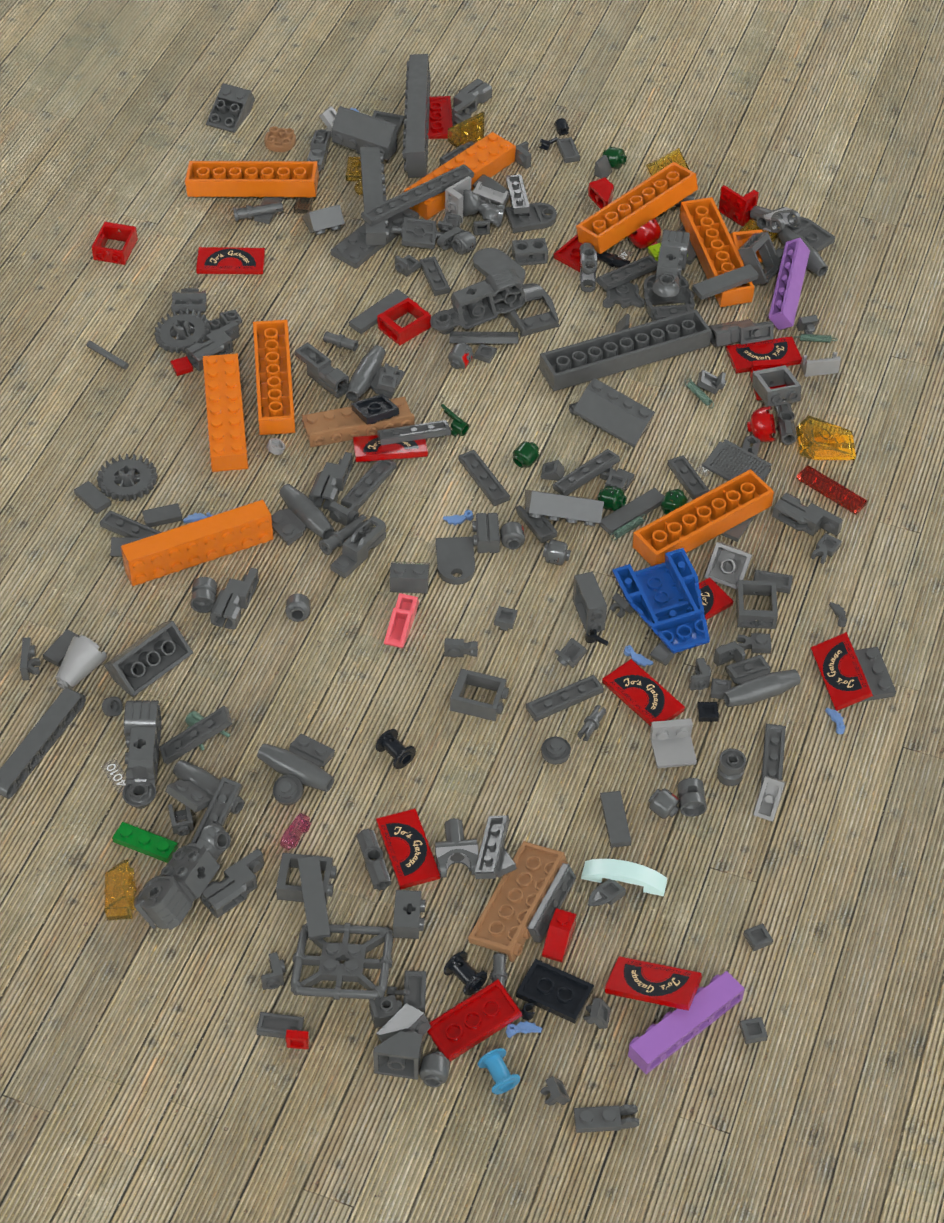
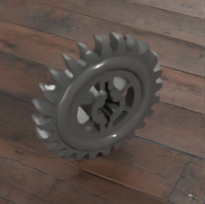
[154,308,211,354]
[97,453,158,501]

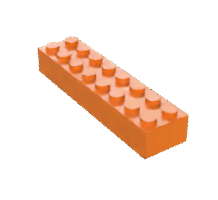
[404,132,516,220]
[185,161,319,198]
[576,162,698,254]
[679,197,755,307]
[253,320,295,435]
[203,353,248,472]
[633,469,774,566]
[121,500,273,586]

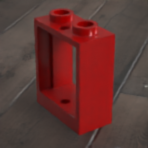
[92,222,138,265]
[377,297,431,346]

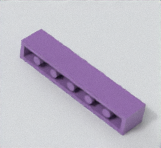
[768,238,810,330]
[628,971,745,1074]

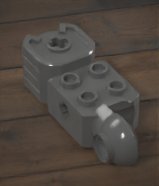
[652,229,690,297]
[430,267,527,334]
[122,700,162,809]
[134,823,231,930]

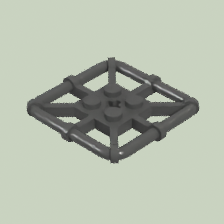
[290,923,393,1000]

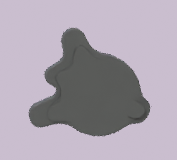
[603,281,645,308]

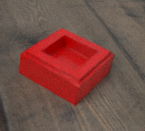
[170,356,193,376]
[285,1030,310,1050]

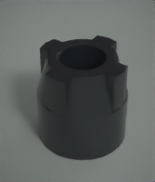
[554,118,569,136]

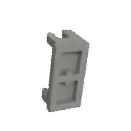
[473,181,510,206]
[800,352,841,377]

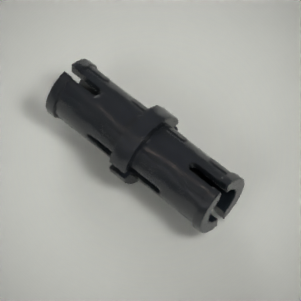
[597,252,630,268]

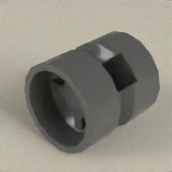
[190,577,217,613]
[717,748,746,786]
[677,778,707,817]

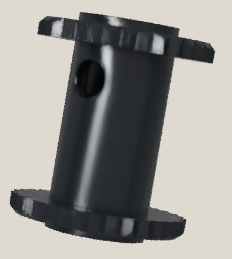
[375,729,416,769]
[444,951,487,996]

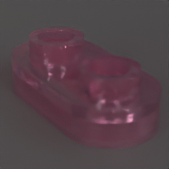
[280,813,311,850]

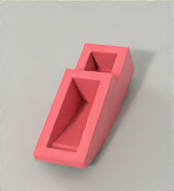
[384,593,419,648]

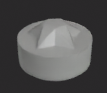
[266,438,285,455]

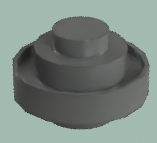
[541,736,571,765]
[273,775,304,806]

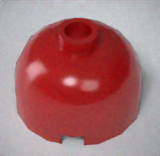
[628,218,661,249]
[747,406,776,442]

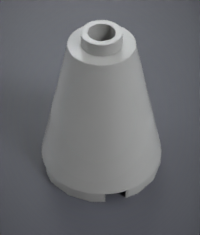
[55,634,107,689]

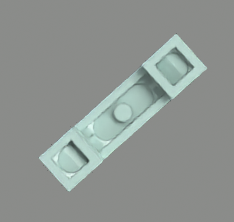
[581,859,668,896]

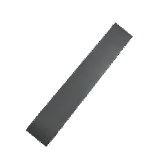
[0,688,86,799]

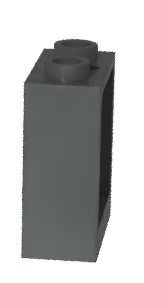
[738,231,781,285]
[752,365,801,407]
[572,571,607,634]
[736,580,778,629]
[450,669,509,721]
[276,853,337,905]

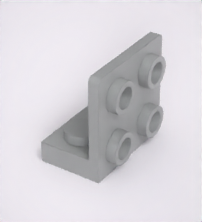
[445,176,472,223]
[650,718,697,769]

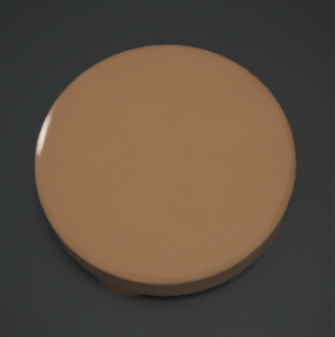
[264,126,296,152]

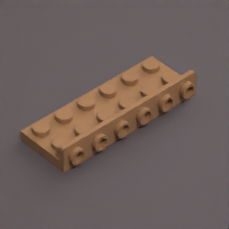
[302,396,415,448]
[468,841,568,962]

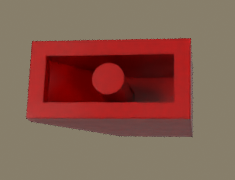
[588,177,614,210]
[542,908,577,963]

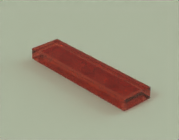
[797,465,867,515]

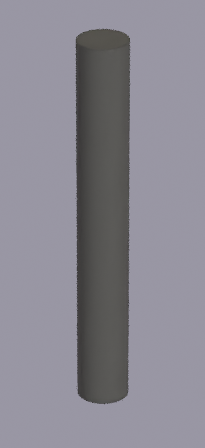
[86,341,129,370]

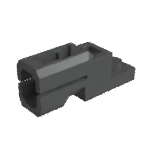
[452,79,492,122]
[709,319,774,347]
[185,321,240,371]
[295,342,349,399]
[309,452,353,510]
[772,493,843,536]
[330,515,386,578]
[210,568,259,630]
[200,849,264,918]

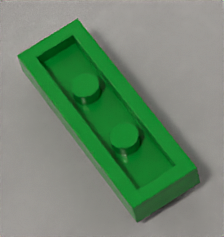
[112,822,178,863]

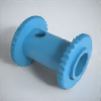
[478,1048,520,1095]

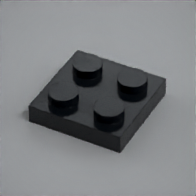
[351,394,399,425]

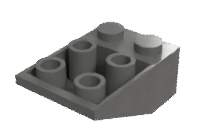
[206,83,255,133]

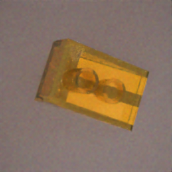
[796,415,856,460]

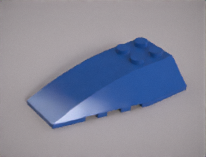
[612,548,710,654]

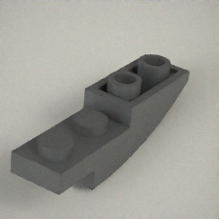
[306,129,331,171]

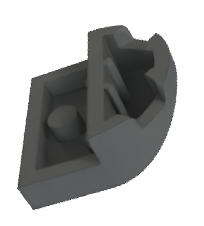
[171,288,207,314]

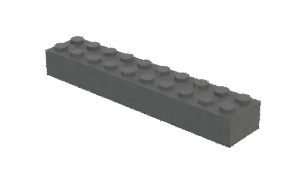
[402,54,431,178]
[539,309,712,392]

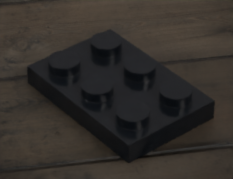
[516,958,594,1024]

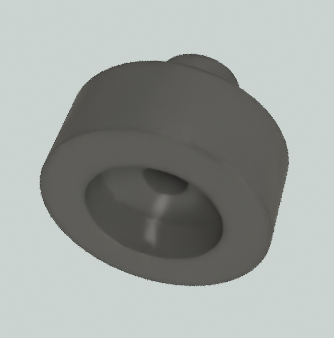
[102,696,123,717]

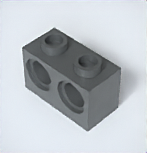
[512,238,548,266]

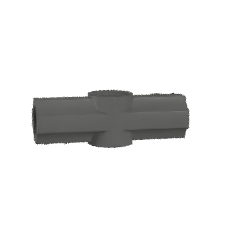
[775,399,797,445]
[357,828,391,891]

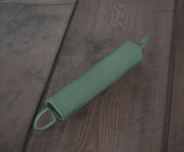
[794,334,838,343]
[685,379,714,409]
[610,514,647,540]

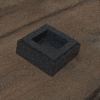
[697,702,719,722]

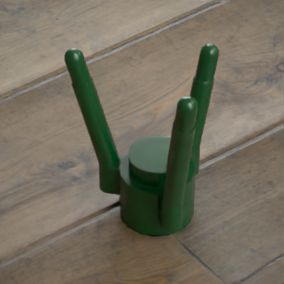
[441,404,469,437]

